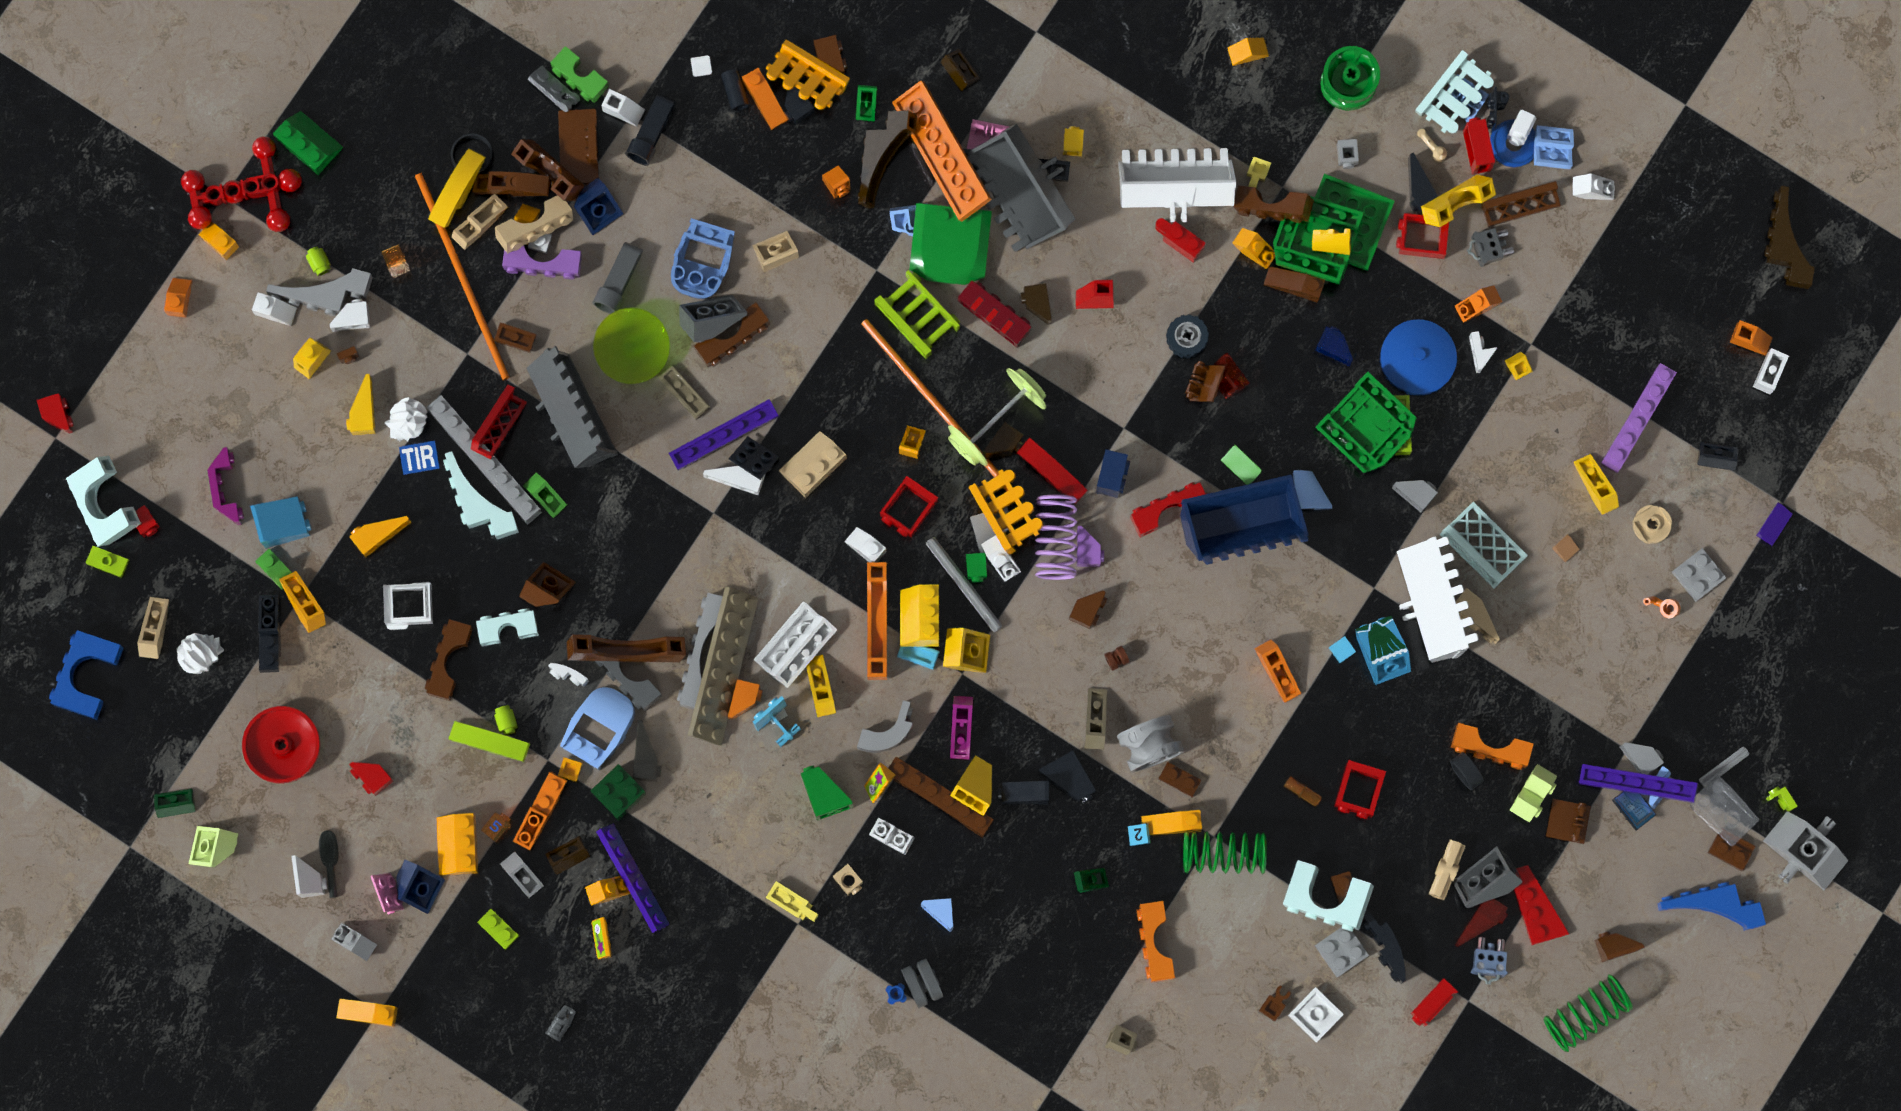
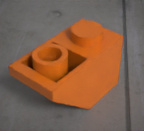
[822,166,851,199]
[1455,285,1503,323]
[1730,320,1772,356]

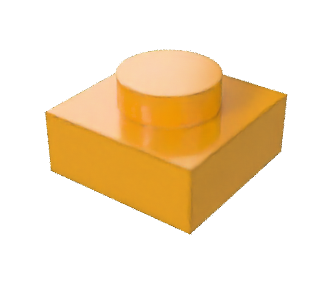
[558,757,583,782]

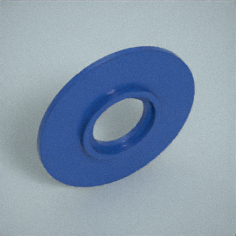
[1490,119,1535,167]

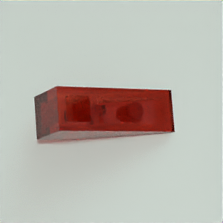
[1455,899,1508,947]

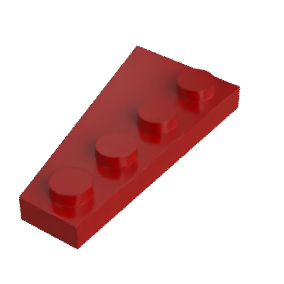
[1514,865,1569,946]

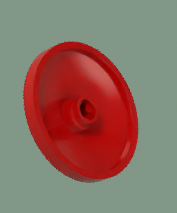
[242,706,320,784]

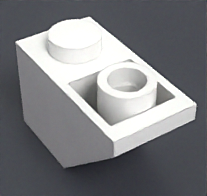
[601,89,645,127]
[1573,174,1615,200]
[981,535,1021,581]

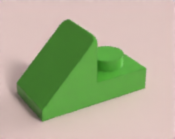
[255,549,292,590]

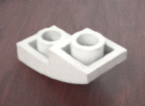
[548,663,589,687]
[869,818,915,855]

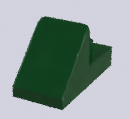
[1074,868,1109,893]

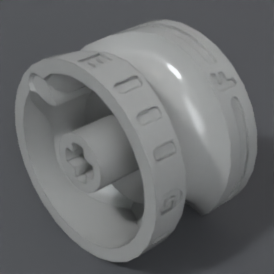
[1117,715,1185,773]

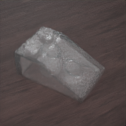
[1690,775,1759,847]

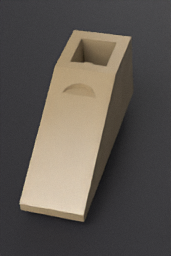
[1456,588,1500,644]

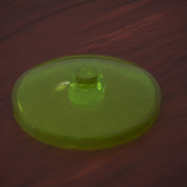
[593,308,670,384]

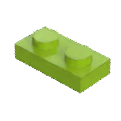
[477,909,519,950]

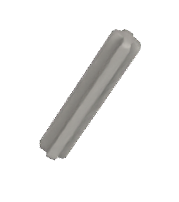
[1699,747,1749,787]

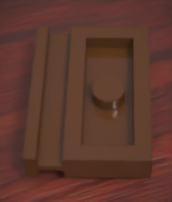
[1707,828,1756,872]

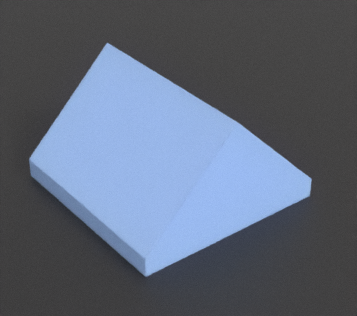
[921,899,953,932]

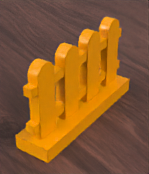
[766,39,850,110]
[969,469,1043,555]

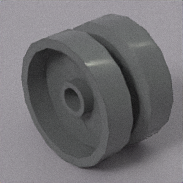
[901,959,943,1009]

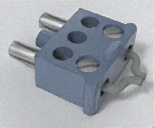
[1471,937,1508,985]

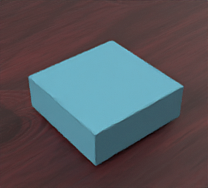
[1329,636,1356,663]

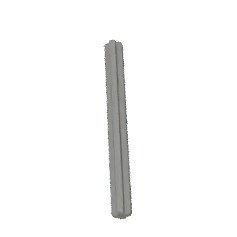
[926,537,1002,632]

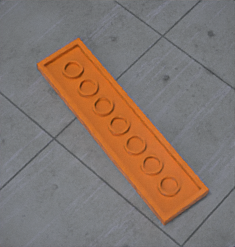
[892,80,992,222]

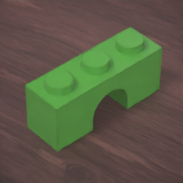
[550,46,609,103]

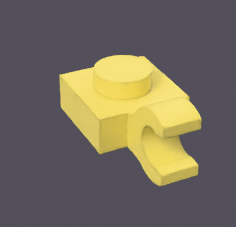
[1247,157,1271,187]

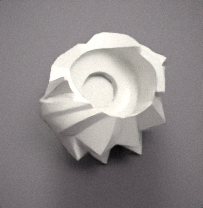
[385,397,428,442]
[177,633,224,674]

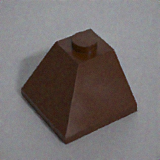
[519,562,576,607]
[1595,931,1645,962]

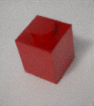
[135,505,160,537]

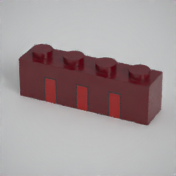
[957,281,1031,348]

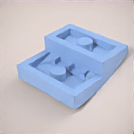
[1534,125,1574,169]

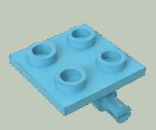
[753,696,801,747]

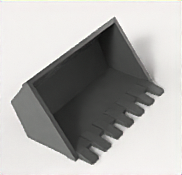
[526,346,618,468]

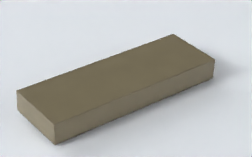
[658,365,710,420]

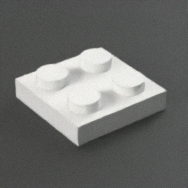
[1288,987,1344,1043]

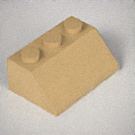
[779,431,847,498]

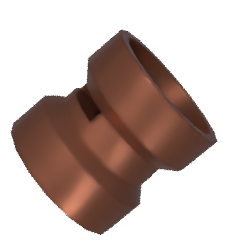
[1104,646,1130,671]

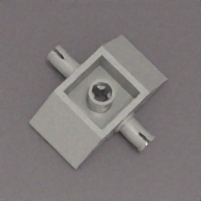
[1763,811,1848,891]

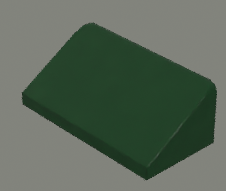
[154,788,196,818]

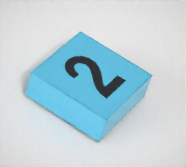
[1128,824,1151,846]

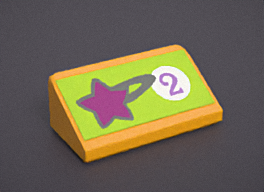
[864,763,895,803]
[592,917,612,959]

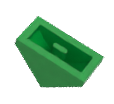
[856,85,877,121]

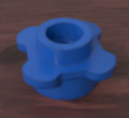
[886,984,907,1005]

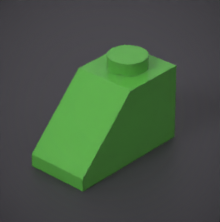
[523,473,567,518]

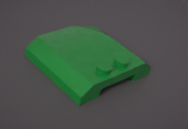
[1273,196,1364,285]
[909,203,992,285]
[1315,372,1417,473]

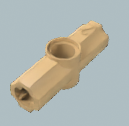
[1429,840,1465,900]

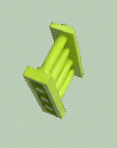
[875,270,960,359]

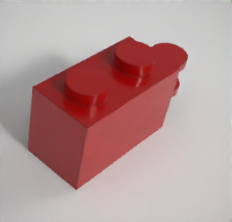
[1155,218,1206,263]

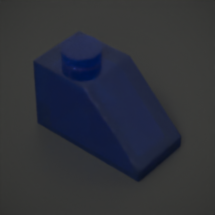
[1315,326,1353,367]

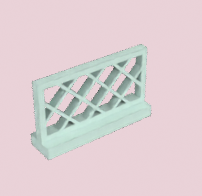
[1440,502,1528,589]

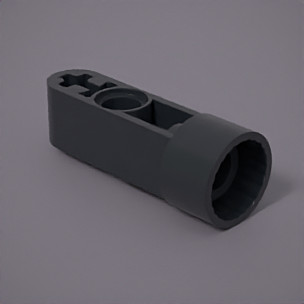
[625,94,676,166]

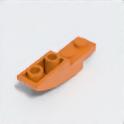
[513,772,568,850]

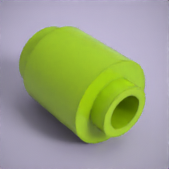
[306,247,331,276]
[494,705,518,735]

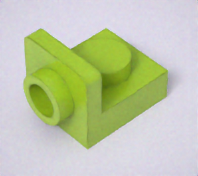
[1766,787,1797,812]

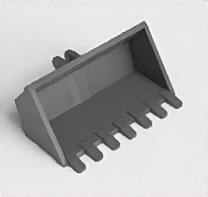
[967,124,1076,252]

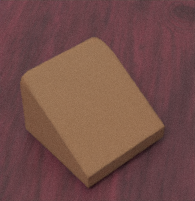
[1552,534,1579,563]

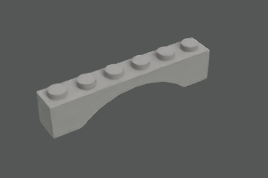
[677,593,723,710]

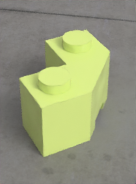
[1510,764,1557,822]

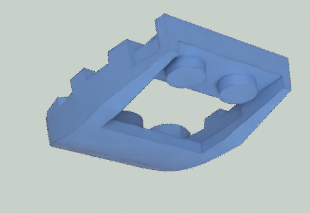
[671,218,735,299]

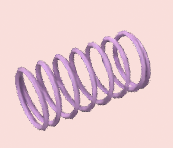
[1035,495,1077,580]

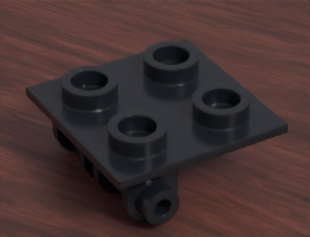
[1487,87,1510,133]
[729,436,779,480]

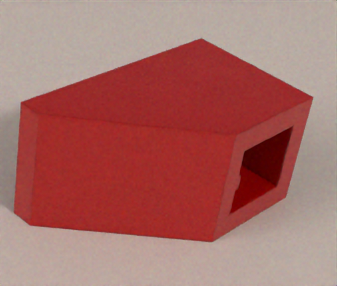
[1076,280,1114,309]
[37,393,74,434]
[349,762,393,796]

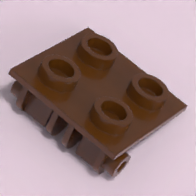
[1185,361,1226,402]
[1546,799,1591,844]

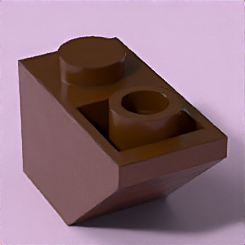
[814,35,848,75]
[1069,590,1108,629]

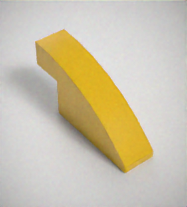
[428,149,486,228]

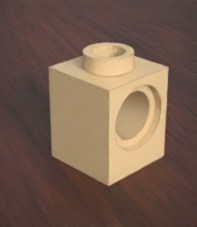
[833,864,863,895]

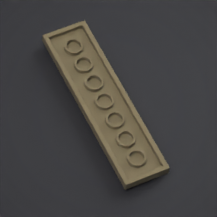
[687,587,758,746]

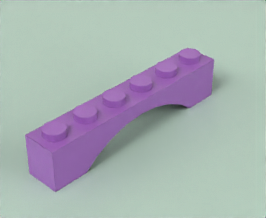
[1601,363,1677,473]

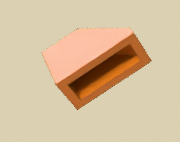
[164,278,192,318]
[728,679,763,720]

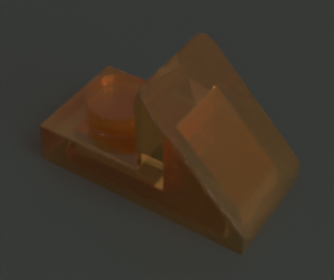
[381,244,410,278]

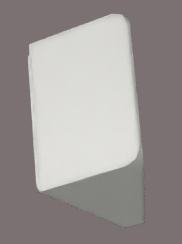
[691,55,712,77]

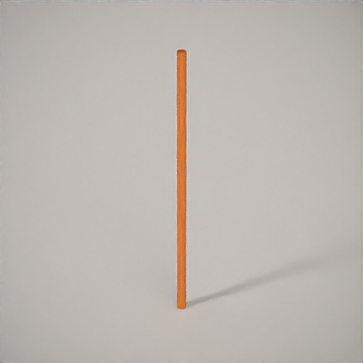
[415,173,510,380]
[861,319,1009,491]

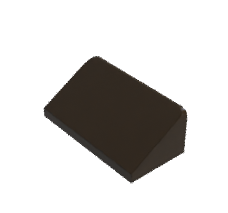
[941,49,980,91]
[545,836,590,875]

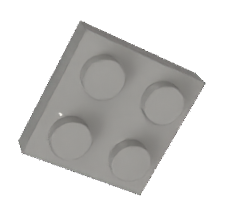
[1672,548,1726,602]
[1315,927,1369,978]

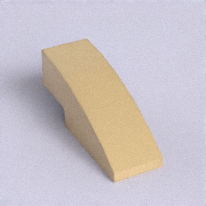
[452,194,508,250]

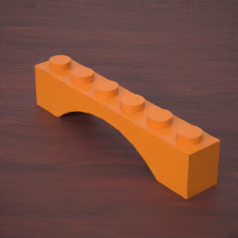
[867,562,887,680]

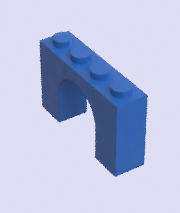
[49,630,124,720]

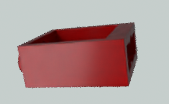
[1463,117,1495,175]
[1396,213,1449,259]
[880,476,938,538]
[1334,760,1386,819]

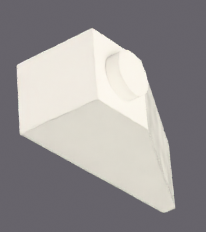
[703,466,765,495]

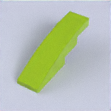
[449,721,530,762]

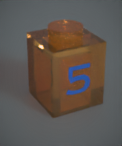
[481,812,512,844]

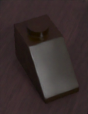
[1020,283,1052,325]
[982,423,1024,459]

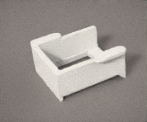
[383,582,433,630]

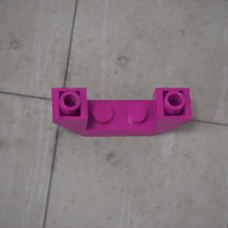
[207,447,244,525]

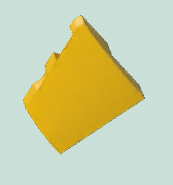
[1312,229,1351,255]

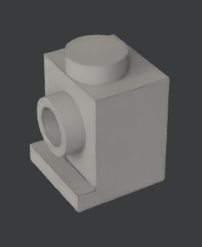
[1336,139,1359,169]

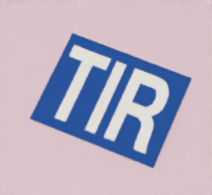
[399,441,439,475]

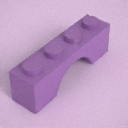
[502,246,582,280]

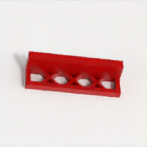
[471,385,527,459]

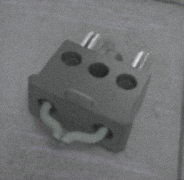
[1467,228,1514,267]

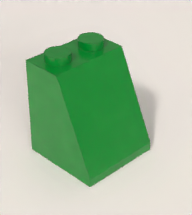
[801,765,853,821]

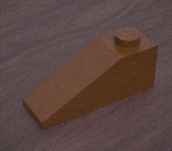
[1263,266,1325,302]

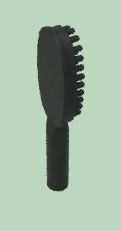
[319,830,338,898]

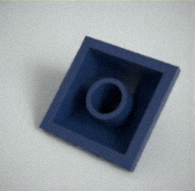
[574,178,623,235]
[396,860,445,914]

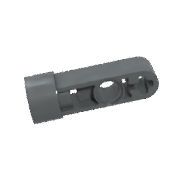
[592,242,643,315]

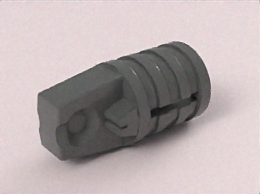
[545,1005,576,1042]

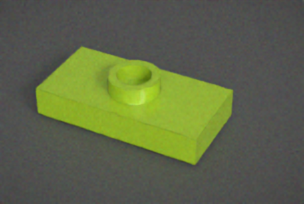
[86,546,129,578]

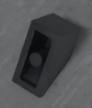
[784,86,815,125]

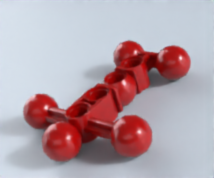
[181,136,302,232]

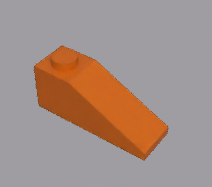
[742,68,788,130]
[1254,640,1301,703]

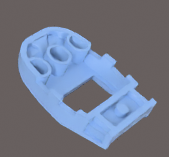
[560,687,635,770]

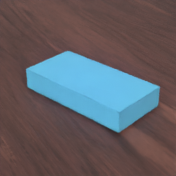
[897,647,940,670]

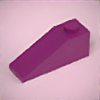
[950,696,973,759]

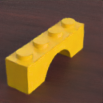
[1421,174,1496,227]

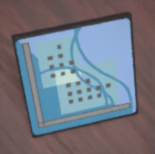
[1612,791,1656,831]

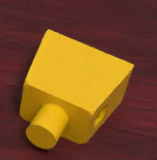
[293,338,331,379]

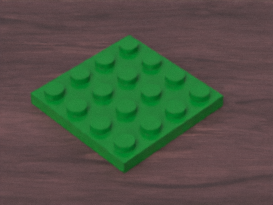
[1315,173,1395,271]

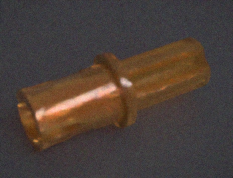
[1284,776,1321,806]

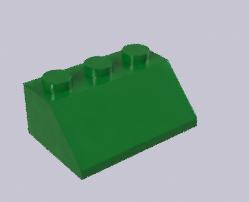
[273,111,343,175]

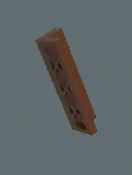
[1482,181,1561,227]

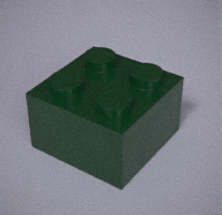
[590,764,646,821]

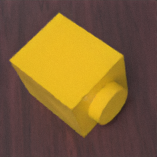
[1063,126,1084,156]

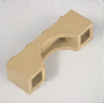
[495,195,573,254]

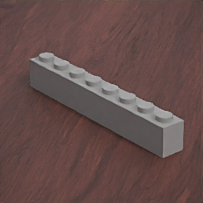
[427,395,542,525]

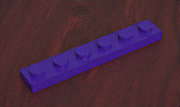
[669,399,779,471]
[1579,764,1698,803]
[596,824,670,933]

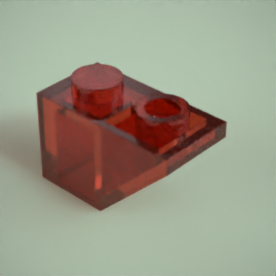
[1214,353,1249,399]

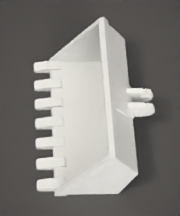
[1118,148,1236,222]
[1397,536,1479,662]

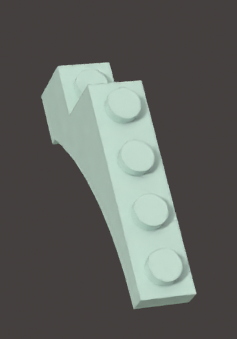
[443,452,519,539]

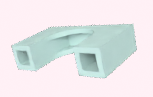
[66,456,141,546]
[1283,860,1374,932]

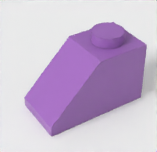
[1077,526,1104,567]

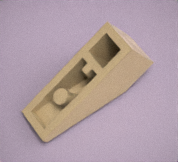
[138,597,169,659]

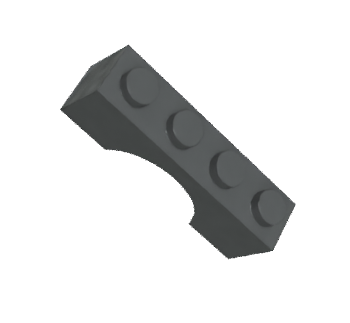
[595,637,662,711]

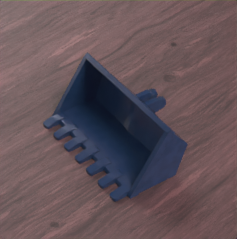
[1180,475,1308,565]

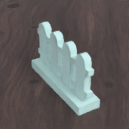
[1415,50,1494,134]

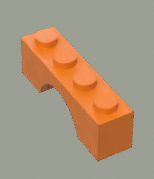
[1451,723,1533,770]
[1136,901,1175,983]

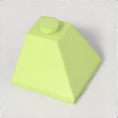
[189,826,238,867]

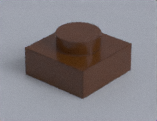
[337,346,359,364]

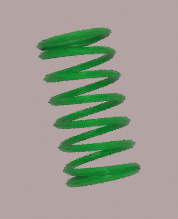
[1183,831,1267,875]
[1543,974,1633,1052]

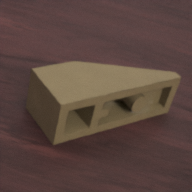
[1085,688,1107,750]

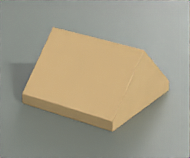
[752,231,799,272]

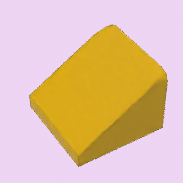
[1505,352,1532,380]

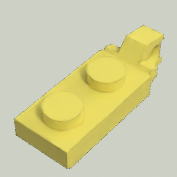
[766,881,818,922]

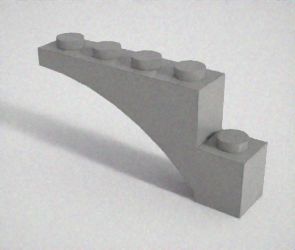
[266,268,373,316]

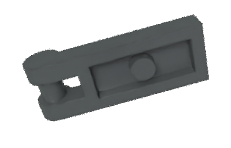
[528,66,580,112]

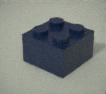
[1095,450,1130,498]

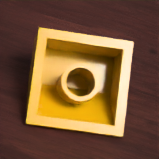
[943,628,990,673]

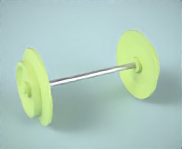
[948,368,1046,466]

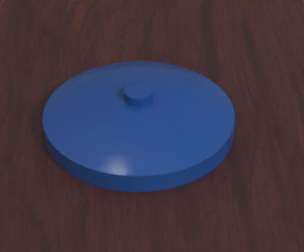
[1380,320,1457,396]

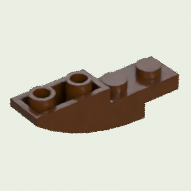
[473,172,550,196]

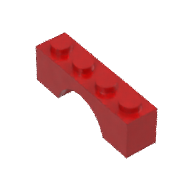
[1130,482,1206,538]

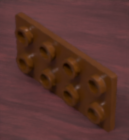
[558,109,599,184]

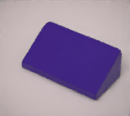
[1756,502,1793,546]

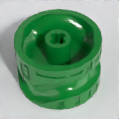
[1320,46,1380,111]

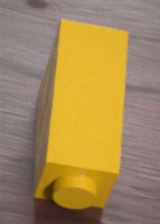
[950,755,992,816]

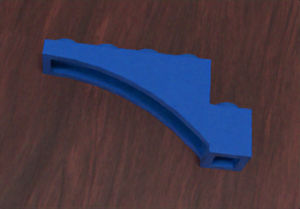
[1657,882,1766,931]

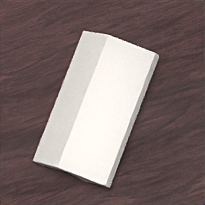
[754,602,837,688]

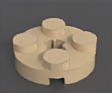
[1632,505,1672,544]

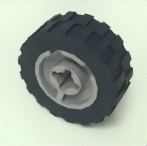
[1166,314,1209,358]

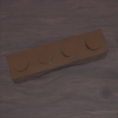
[511,139,585,201]
[1233,185,1314,223]
[694,302,770,367]
[425,619,473,701]

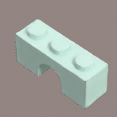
[476,608,539,646]

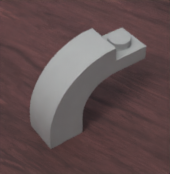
[857,700,913,753]

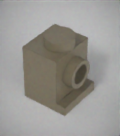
[1105,1025,1138,1055]

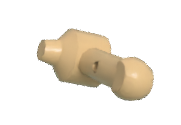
[1417,129,1447,163]

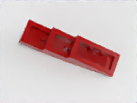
[1017,438,1088,505]

